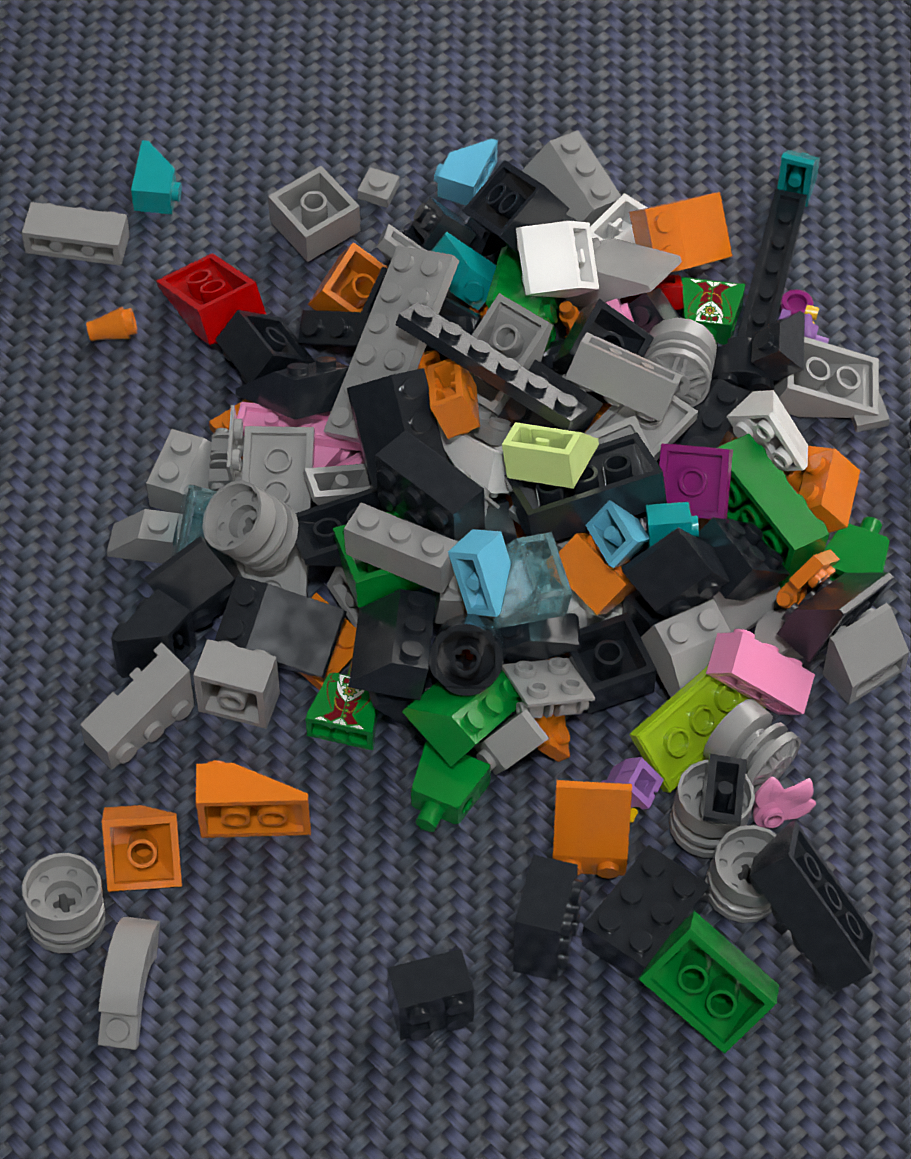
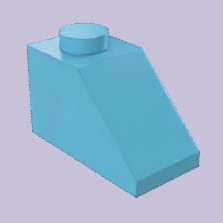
[434,139,498,205]
[585,500,650,568]
[448,529,511,617]

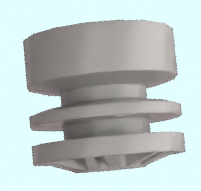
[643,318,717,408]
[202,480,299,571]
[703,698,801,794]
[669,760,755,858]
[705,825,777,923]
[22,853,105,954]

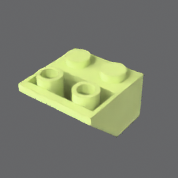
[502,422,599,489]

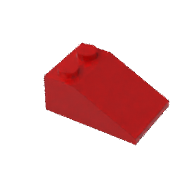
[156,253,266,345]

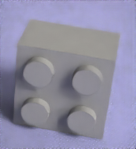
[268,166,361,262]
[193,639,280,729]

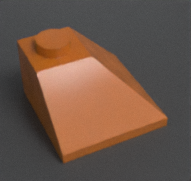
[102,805,182,892]

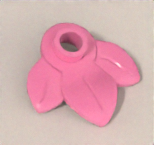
[753,777,816,828]

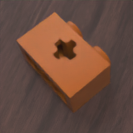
[427,358,480,439]

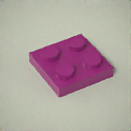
[659,443,733,519]

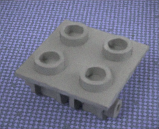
[208,405,244,494]
[502,657,595,718]

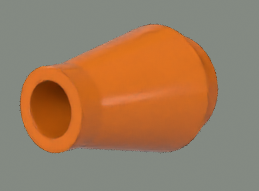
[86,307,138,341]

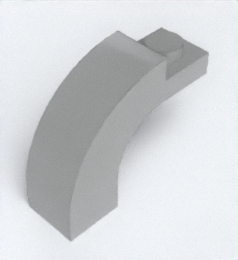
[98,917,160,1050]

